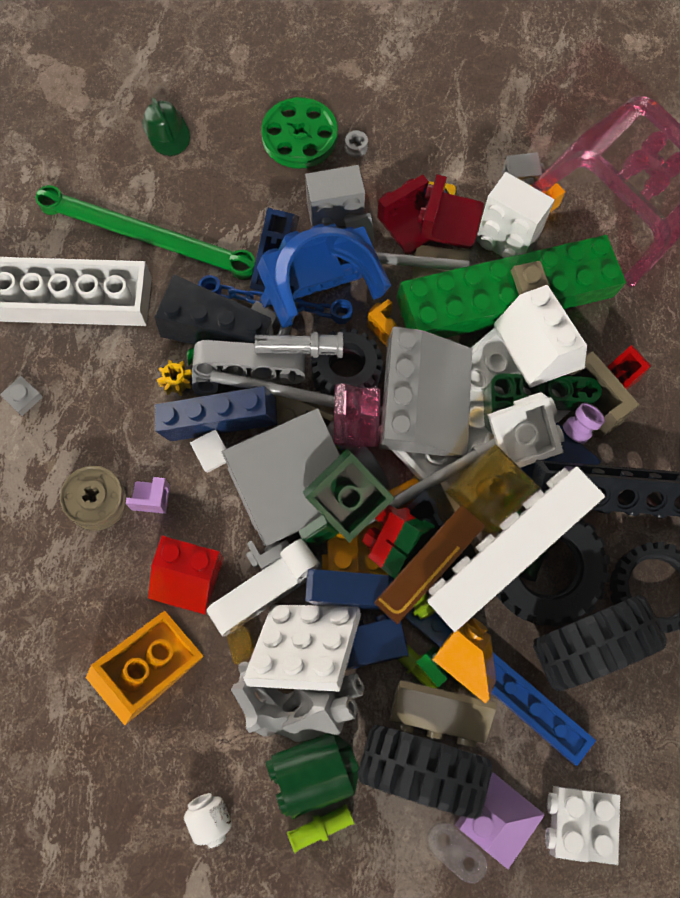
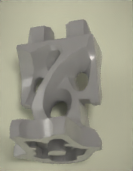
[231,661,365,742]

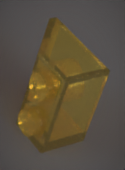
[445,444,539,534]

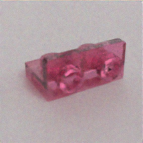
[333,384,380,448]

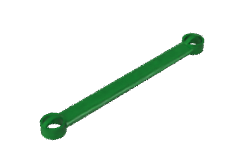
[35,185,255,280]

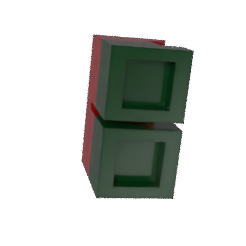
[362,505,435,579]

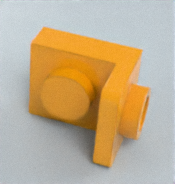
[367,299,398,347]

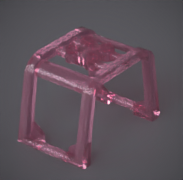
[531,96,680,287]

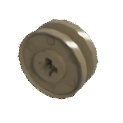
[59,466,127,531]

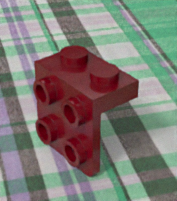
[377,174,433,254]
[418,174,484,249]

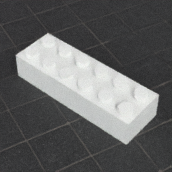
[0,257,152,326]
[427,467,605,632]

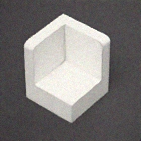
[190,429,226,473]

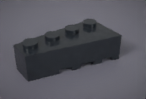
[154,274,273,345]

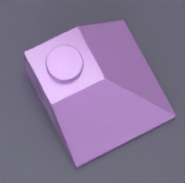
[455,772,545,869]

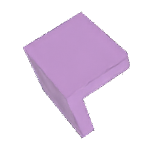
[126,477,170,514]

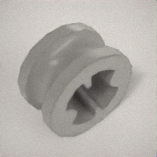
[345,130,368,158]

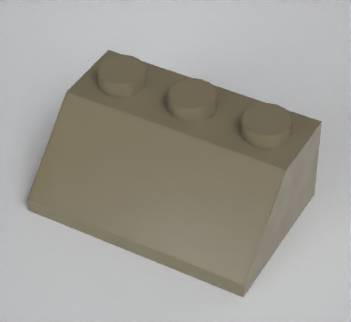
[389,680,497,748]

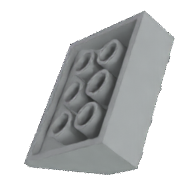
[379,327,473,458]

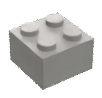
[305,165,365,227]

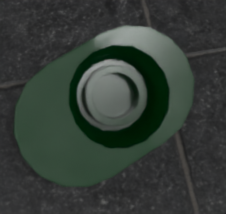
[142,97,190,156]

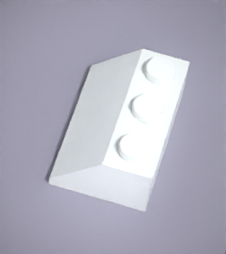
[494,285,587,388]

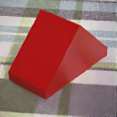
[607,345,652,390]

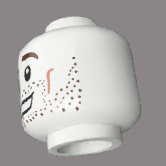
[184,793,232,848]

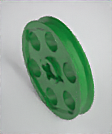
[261,97,338,169]

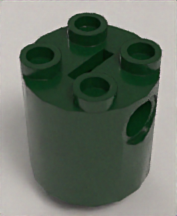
[265,733,359,820]

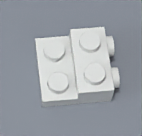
[487,392,564,472]
[545,786,620,865]

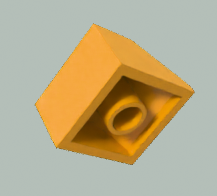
[433,618,496,703]

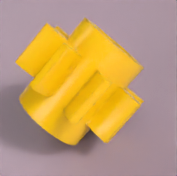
[157,360,192,396]

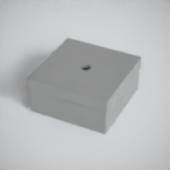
[221,408,340,546]

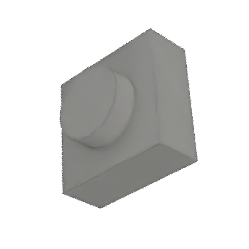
[0,376,43,416]

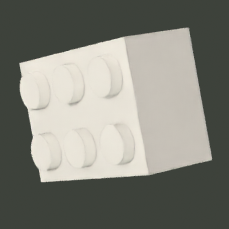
[476,172,555,258]

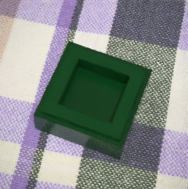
[299,515,339,547]

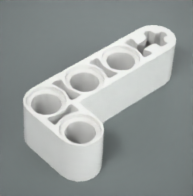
[206,539,321,636]

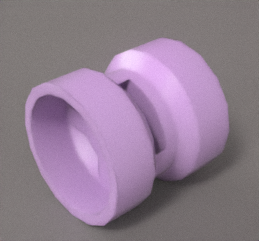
[563,403,605,444]

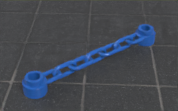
[199,275,353,324]

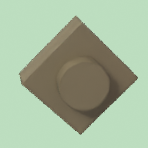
[511,261,549,295]

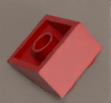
[148,535,224,615]

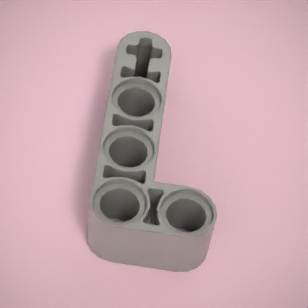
[192,340,305,396]

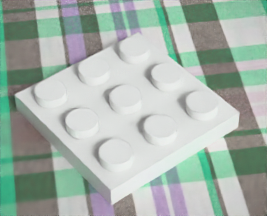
[244,605,361,691]

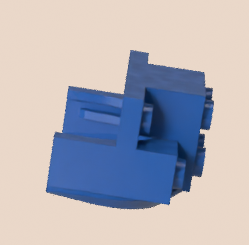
[257,223,391,329]

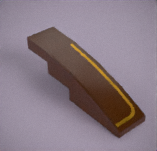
[374,505,485,625]

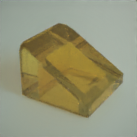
[227,626,254,665]

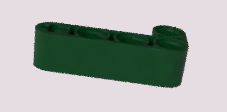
[483,373,602,434]

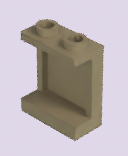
[564,352,640,440]

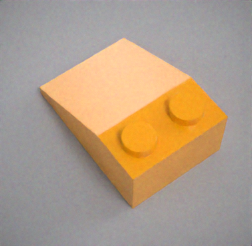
[85,610,203,725]

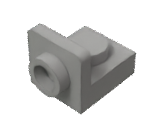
[246,539,290,570]

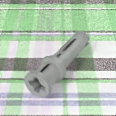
[255,332,343,358]

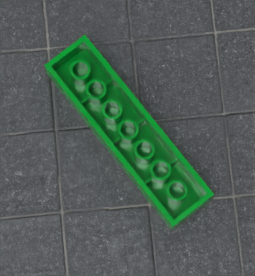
[396,235,627,338]

